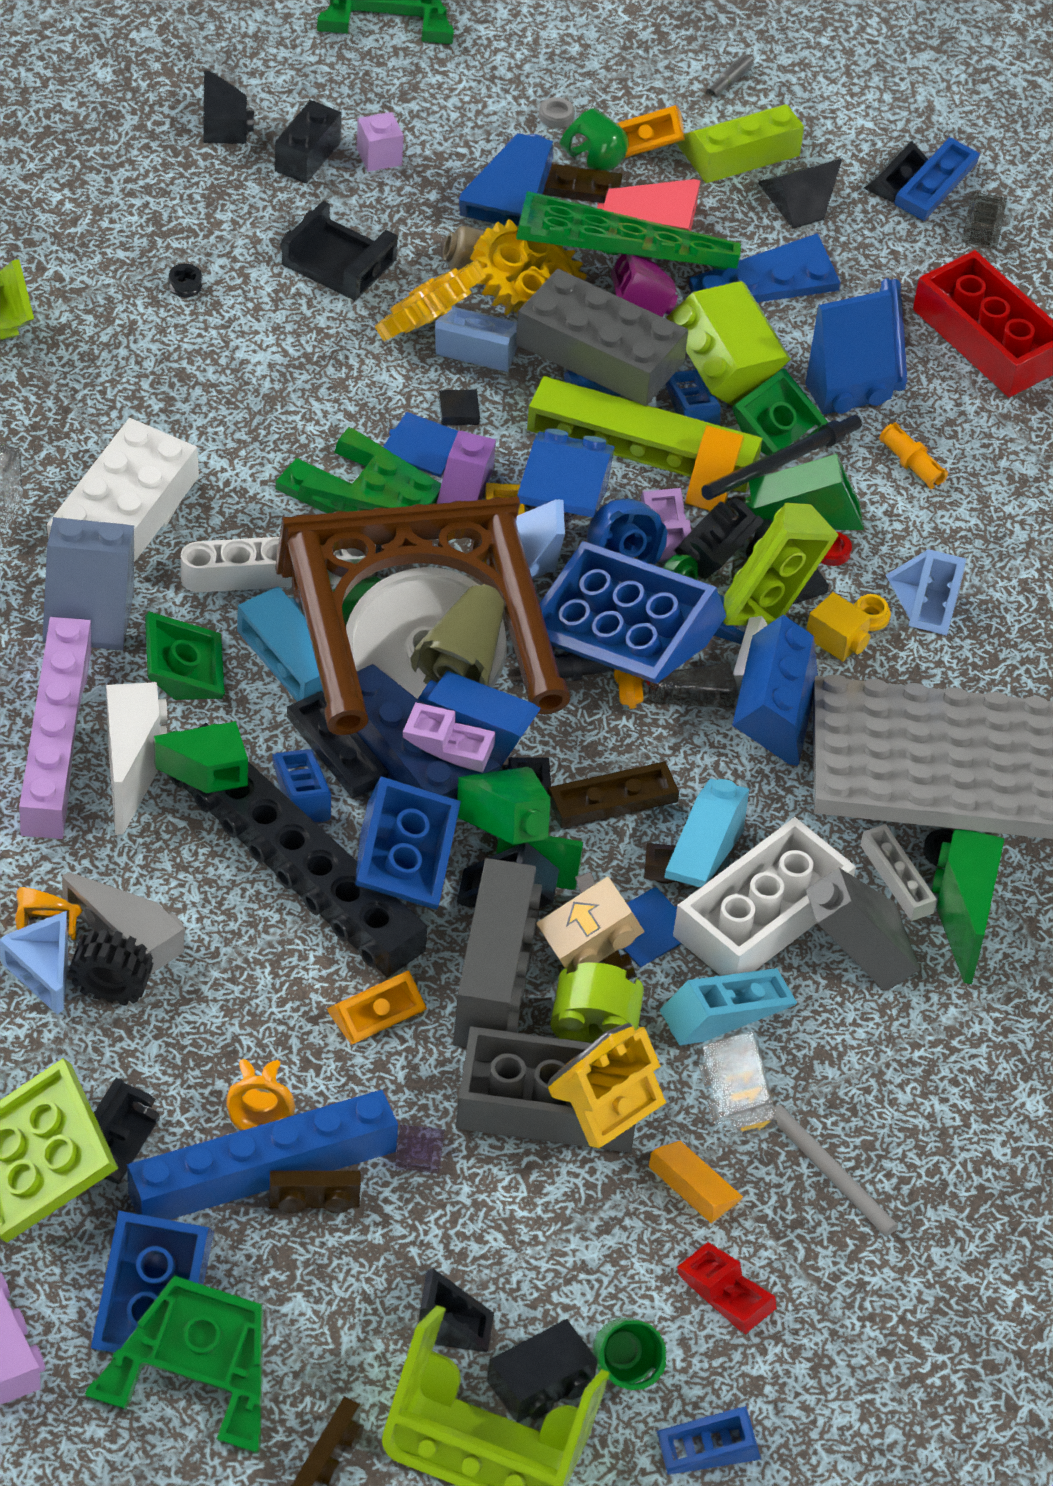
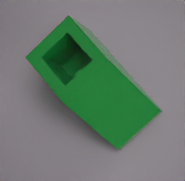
[154,721,248,793]

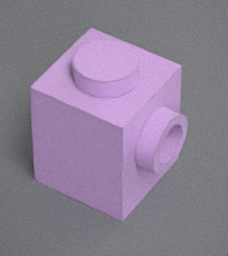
[356,112,404,172]

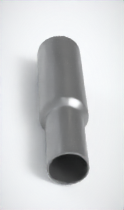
[706,54,753,99]

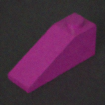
[611,253,678,317]

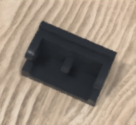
[673,497,764,580]
[94,1077,160,1185]

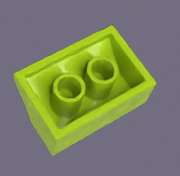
[676,104,804,184]
[666,281,791,406]
[723,503,839,626]

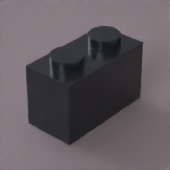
[275,100,342,184]
[487,1318,597,1423]

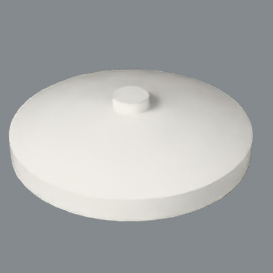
[346,567,507,699]

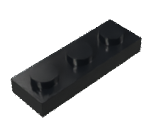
[287,691,389,799]

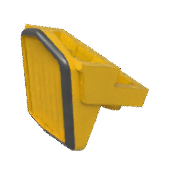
[548,1023,666,1149]

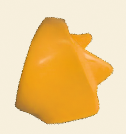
[15,887,83,940]
[226,1059,295,1131]

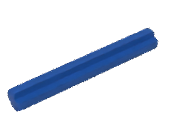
[880,278,908,391]

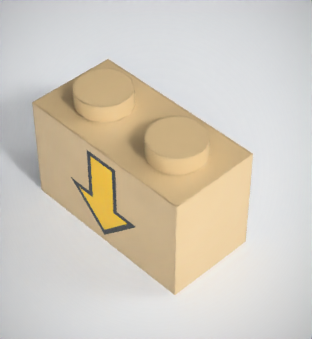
[536,876,644,973]

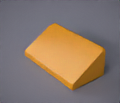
[617,105,685,158]
[327,970,427,1045]
[649,1141,743,1224]

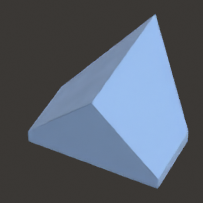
[516,500,565,579]
[886,549,967,636]
[0,911,68,1014]

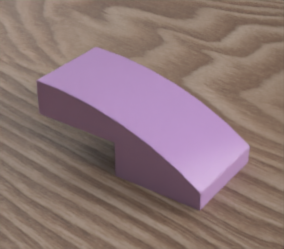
[640,488,691,562]
[403,702,495,772]

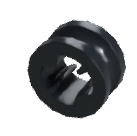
[168,263,202,298]

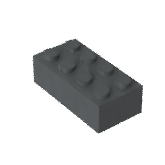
[515,268,688,406]
[453,858,542,1048]
[456,1026,636,1153]

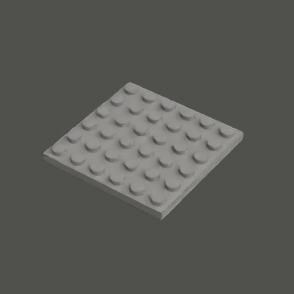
[813,674,1053,839]

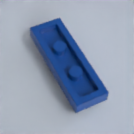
[894,137,980,221]

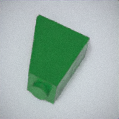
[745,454,864,530]
[457,767,550,845]

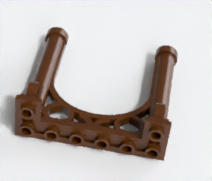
[275,497,570,735]

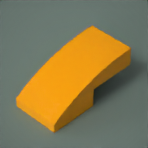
[685,425,744,511]

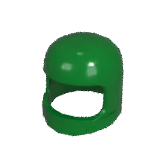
[560,108,629,171]
[593,1317,666,1390]

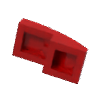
[677,1242,777,1335]

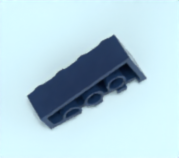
[356,664,500,800]

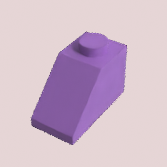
[437,430,496,504]

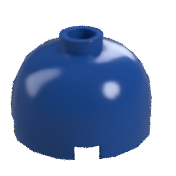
[587,498,668,565]

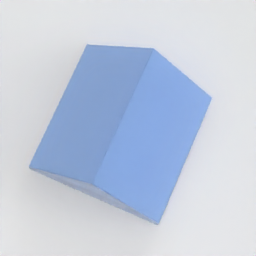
[435,306,518,372]

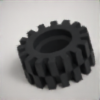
[68,929,154,1006]

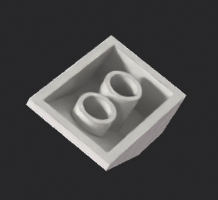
[106,682,167,835]

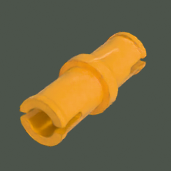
[879,422,948,489]

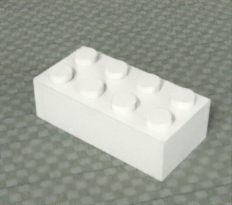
[47,418,199,562]
[673,817,856,976]

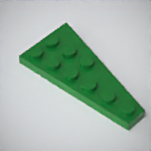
[516,191,741,270]

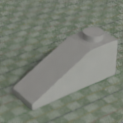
[62,872,185,975]

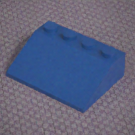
[539,541,727,684]

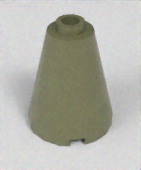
[410,585,505,686]

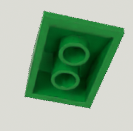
[931,829,1005,984]

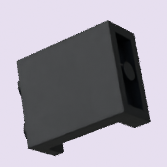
[280,201,398,301]

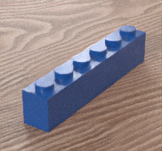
[127,1089,398,1220]

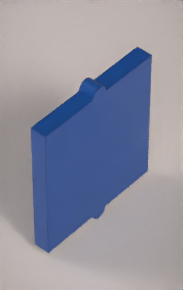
[383,412,458,477]
[623,887,682,968]

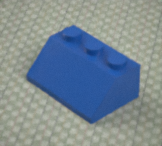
[732,615,818,766]

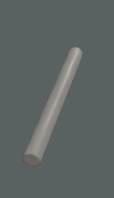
[768,1105,899,1237]

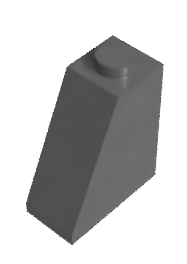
[806,868,921,990]

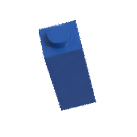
[459,133,553,227]
[418,671,541,768]

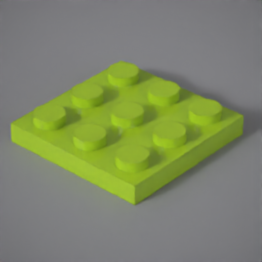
[0,1058,118,1243]

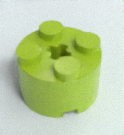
[550,962,644,1043]

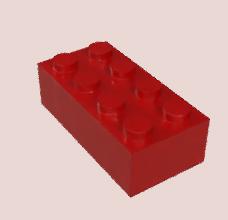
[913,250,1053,398]

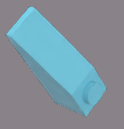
[665,779,749,888]
[660,968,797,1046]

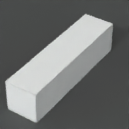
[860,824,937,921]

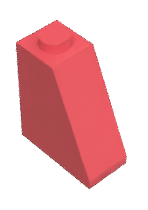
[597,179,700,231]

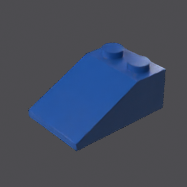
[805,290,896,415]
[517,429,615,518]
[355,777,461,910]
[91,1211,214,1353]

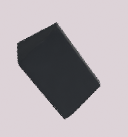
[863,140,929,203]

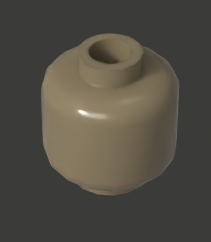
[443,225,485,270]

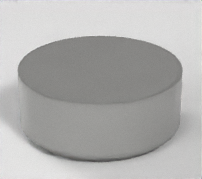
[539,97,575,128]

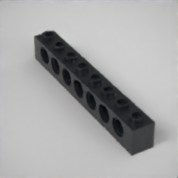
[168,723,428,978]

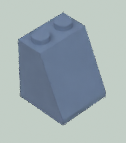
[43,517,134,651]

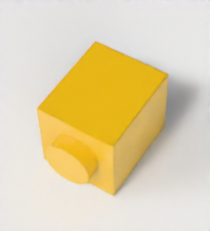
[806,592,871,662]

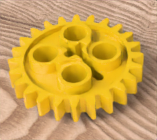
[470,220,587,318]
[374,260,486,341]

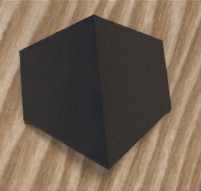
[758,158,843,229]
[419,1268,494,1352]

